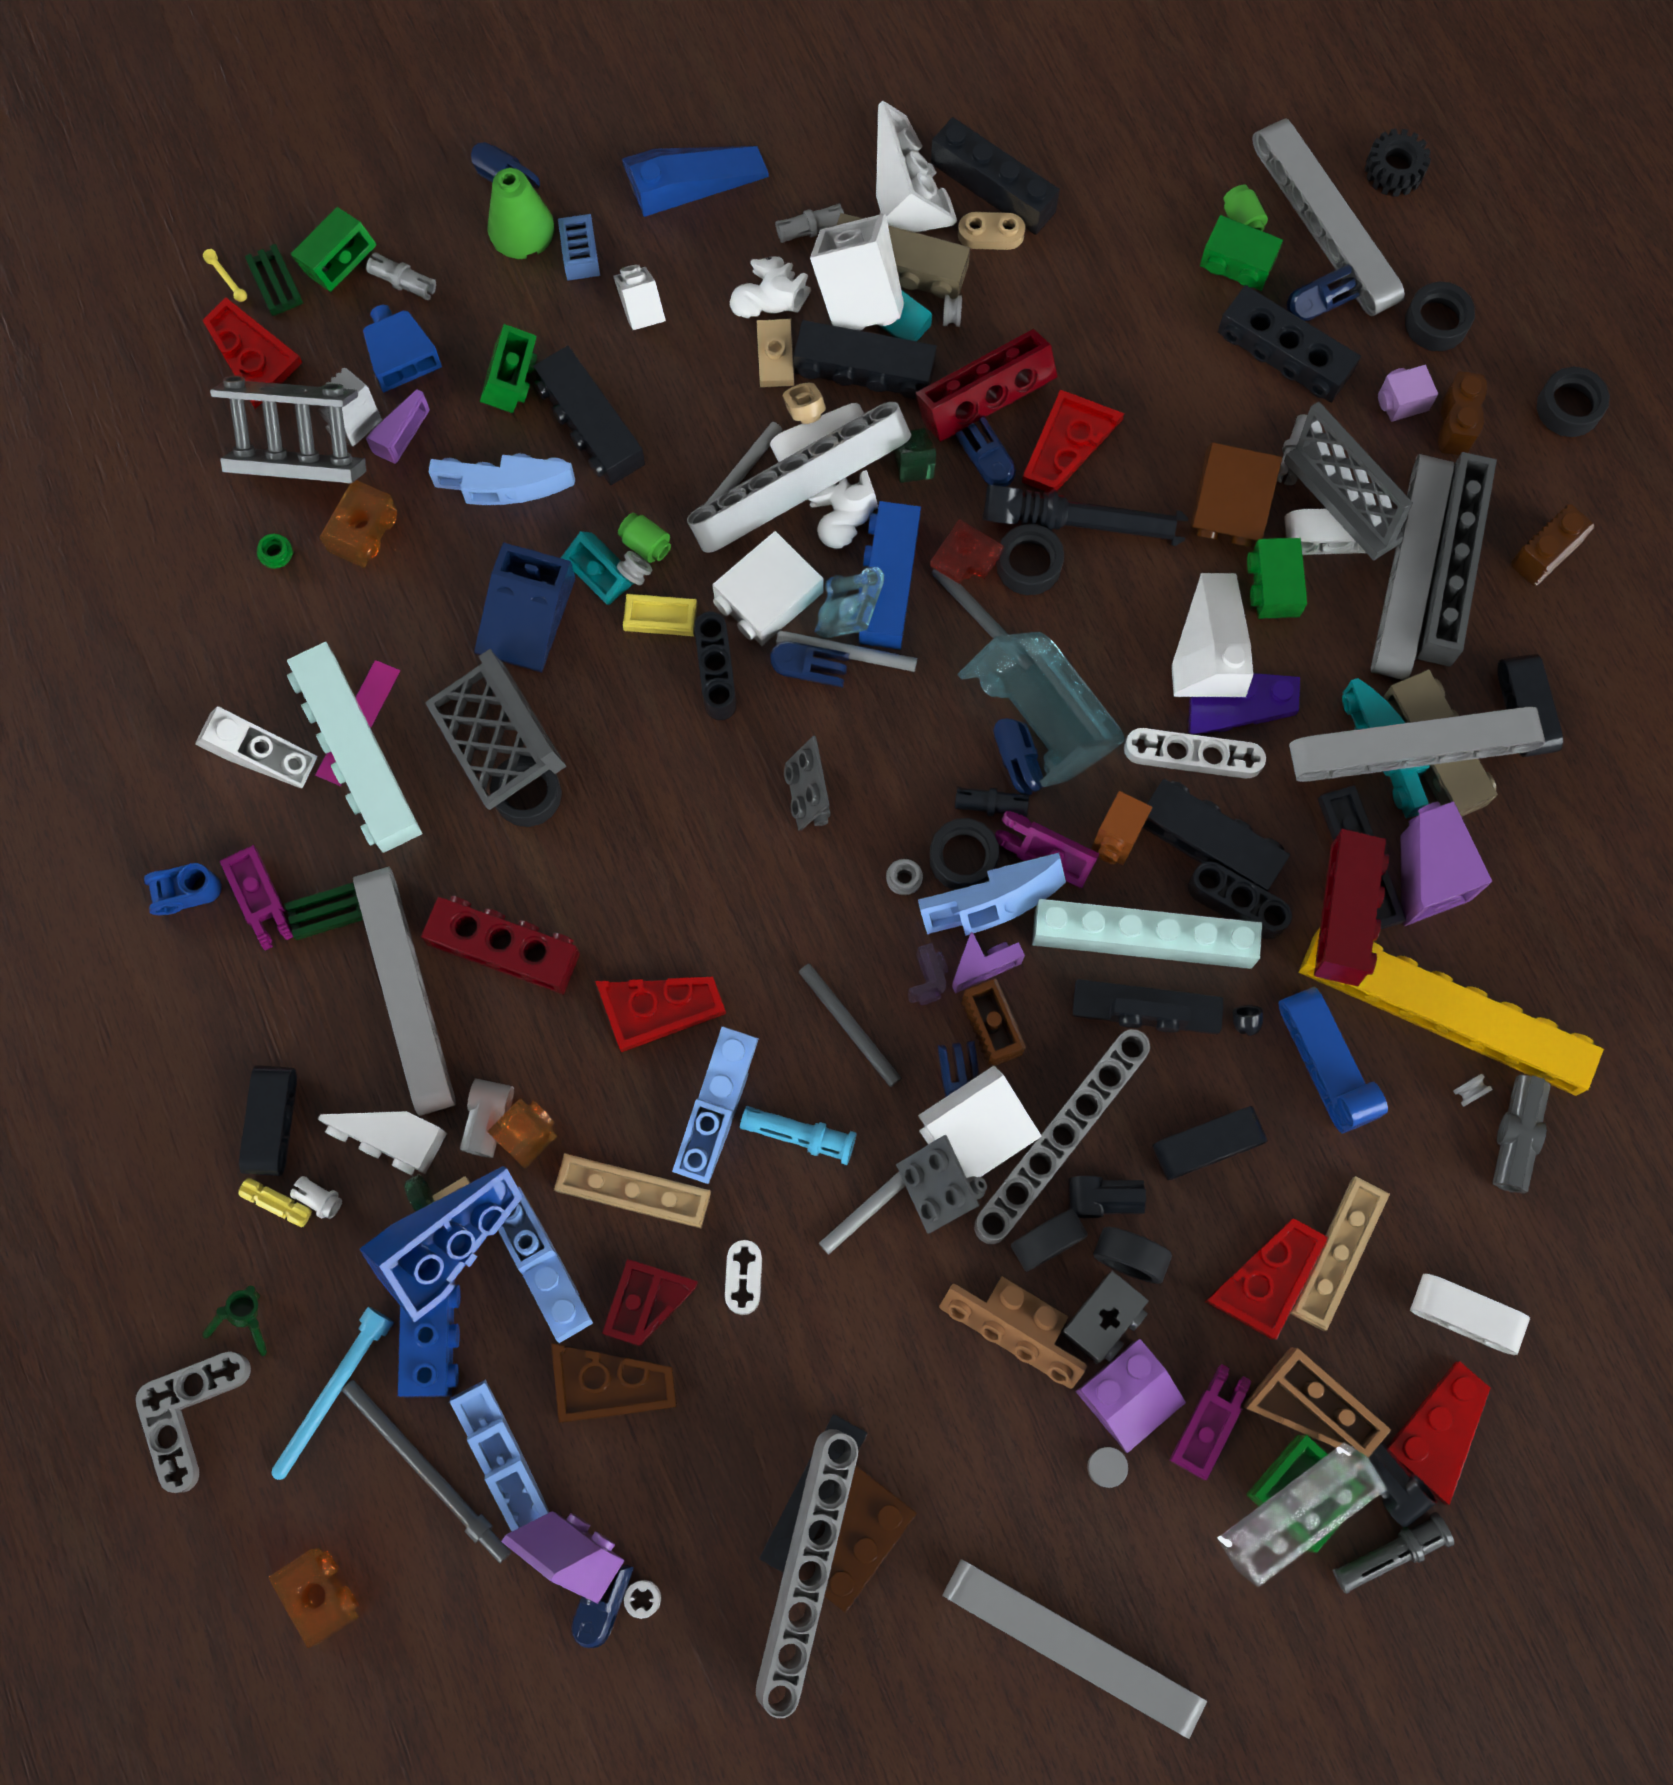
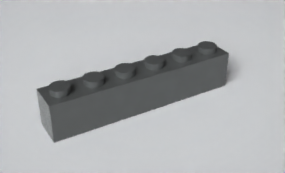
[1416,452,1497,667]

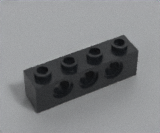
[1217,285,1361,403]

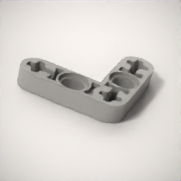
[136,1352,251,1493]

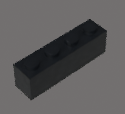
[930,117,1060,235]
[794,320,937,399]
[533,345,645,486]
[1143,778,1290,891]

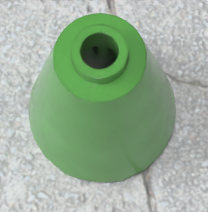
[487,168,555,259]

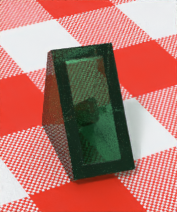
[894,428,936,483]

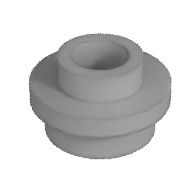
[886,859,923,895]

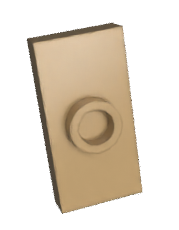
[757,319,794,387]

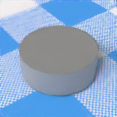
[1087,1447,1128,1488]

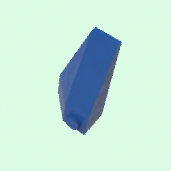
[622,146,769,217]
[359,1166,523,1323]

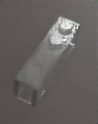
[1217,1443,1387,1587]

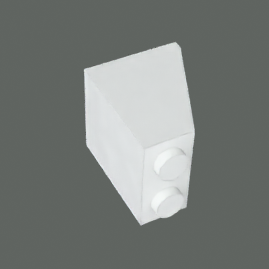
[810,213,904,331]

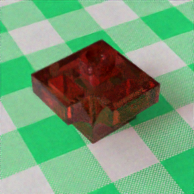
[930,519,1004,584]

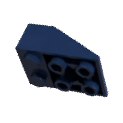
[474,542,576,673]

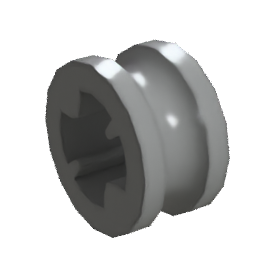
[943,295,962,327]
[617,551,653,585]
[1453,1074,1493,1107]

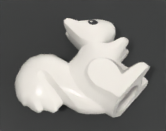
[730,256,811,319]
[808,470,878,549]

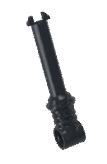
[982,485,1189,546]

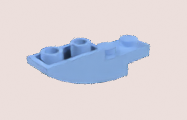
[428,453,575,505]
[918,853,1066,936]
[672,1026,759,1184]
[498,1187,593,1343]

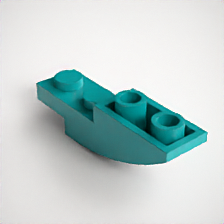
[1342,678,1430,819]

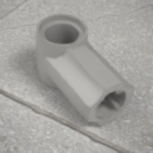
[460,1078,514,1158]

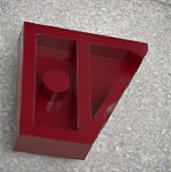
[602,1259,699,1346]

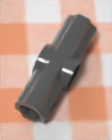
[1492,1075,1551,1194]

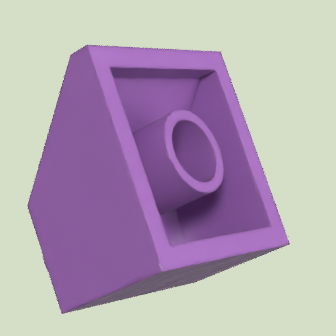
[1076,1339,1186,1453]
[501,1511,625,1604]

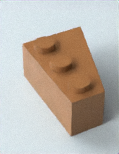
[1241,1347,1391,1460]

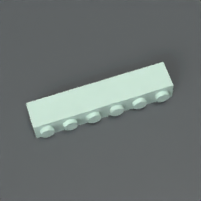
[287,642,423,853]
[1032,899,1262,969]

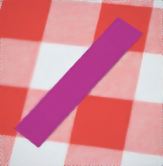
[315,660,401,786]

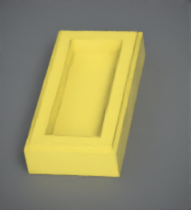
[623,594,697,636]

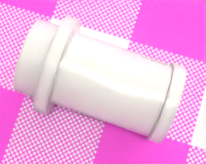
[290,1176,342,1219]

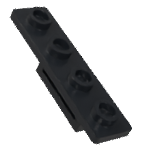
[1072,979,1224,1035]

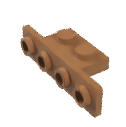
[939,1276,1087,1389]

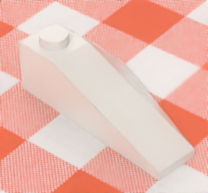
[876,101,957,232]
[1172,573,1253,697]

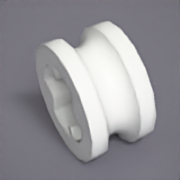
[624,1580,661,1619]

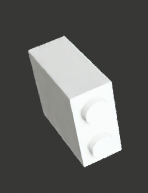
[713,531,824,646]
[918,1066,1042,1178]

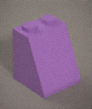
[1400,801,1492,926]

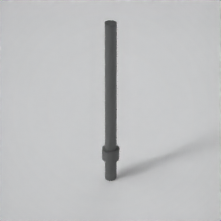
[342,1380,511,1564]

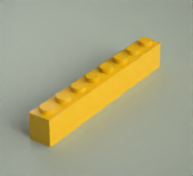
[1298,928,1604,1096]

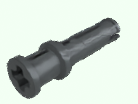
[1333,1512,1455,1594]

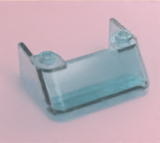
[958,632,1125,787]

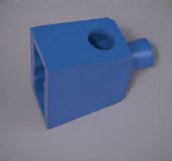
[363,305,442,393]

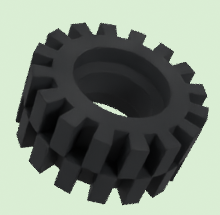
[1364,129,1431,196]

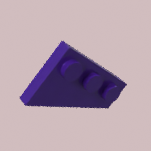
[1188,673,1300,736]

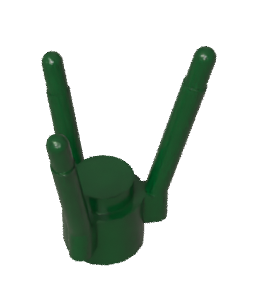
[202,1285,267,1356]

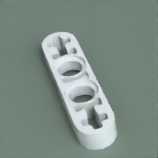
[1124,728,1266,779]

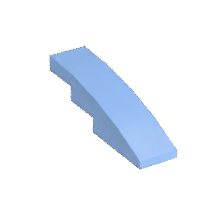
[450,1379,549,1531]

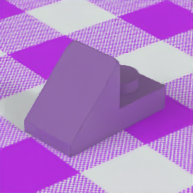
[952,932,1025,993]

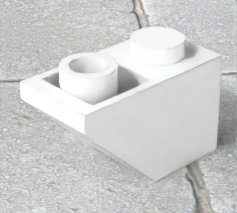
[613,265,666,330]

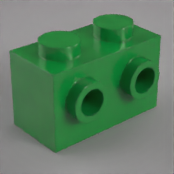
[291,207,377,292]
[1199,215,1283,291]
[479,324,538,413]
[1247,538,1307,619]

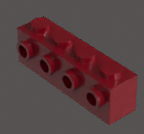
[1314,829,1389,987]

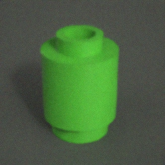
[1223,185,1268,231]
[618,513,671,563]

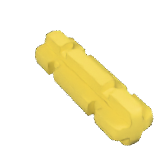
[238,1178,312,1227]

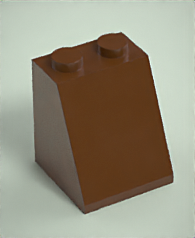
[1190,442,1282,547]

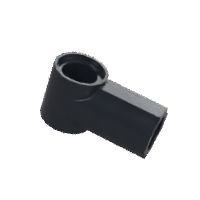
[1069,1176,1146,1218]
[1355,1441,1437,1528]

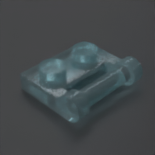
[814,567,884,638]

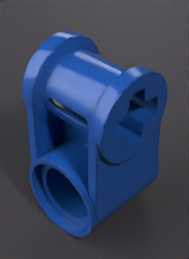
[144,863,222,916]

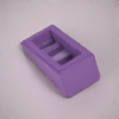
[366,389,430,464]

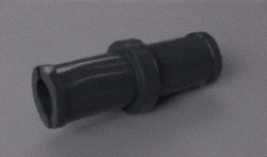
[955,786,1030,817]

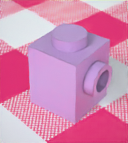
[1378,365,1438,422]

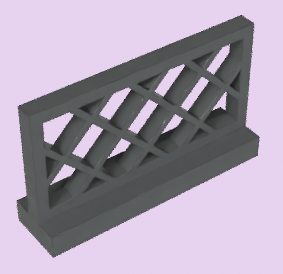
[1284,402,1413,561]
[425,649,566,810]

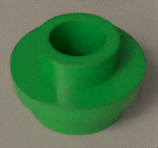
[257,534,293,569]

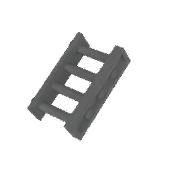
[210,376,367,483]

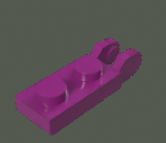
[994,811,1099,888]
[220,845,293,951]
[1169,1364,1251,1480]

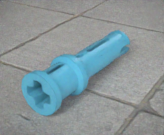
[740,1106,857,1165]

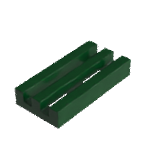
[245,244,304,316]
[284,882,363,940]

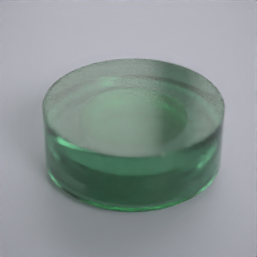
[404,1174,435,1211]

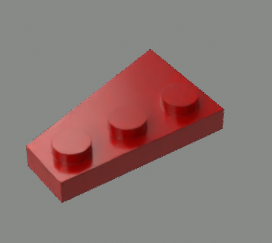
[202,297,302,409]
[1022,389,1125,492]
[595,977,726,1052]
[1205,1218,1328,1340]
[1387,1361,1491,1505]

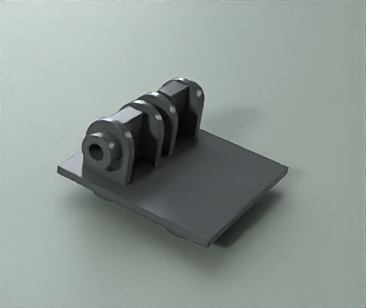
[784,736,831,831]
[896,1135,987,1234]

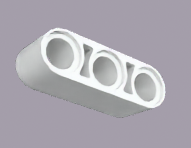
[770,403,864,462]
[1285,509,1366,555]
[1410,1274,1530,1355]

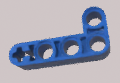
[1278,986,1388,1134]

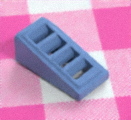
[558,214,600,281]

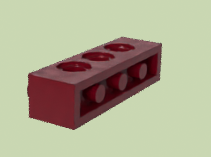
[915,328,1058,442]
[421,896,580,995]

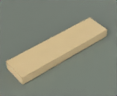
[554,1153,711,1229]
[1290,1176,1390,1331]

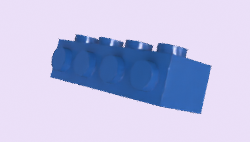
[398,1280,461,1398]

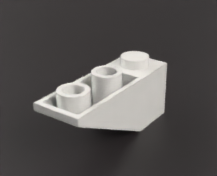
[195,706,318,789]
[318,1111,447,1175]

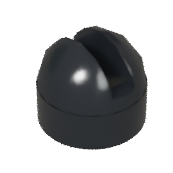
[1232,1005,1263,1036]

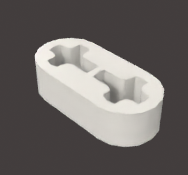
[725,1240,762,1315]

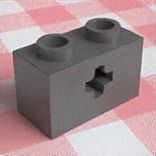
[1060,1271,1149,1364]

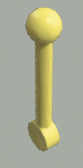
[203,249,247,302]

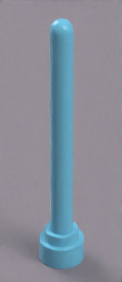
[272,1306,394,1480]

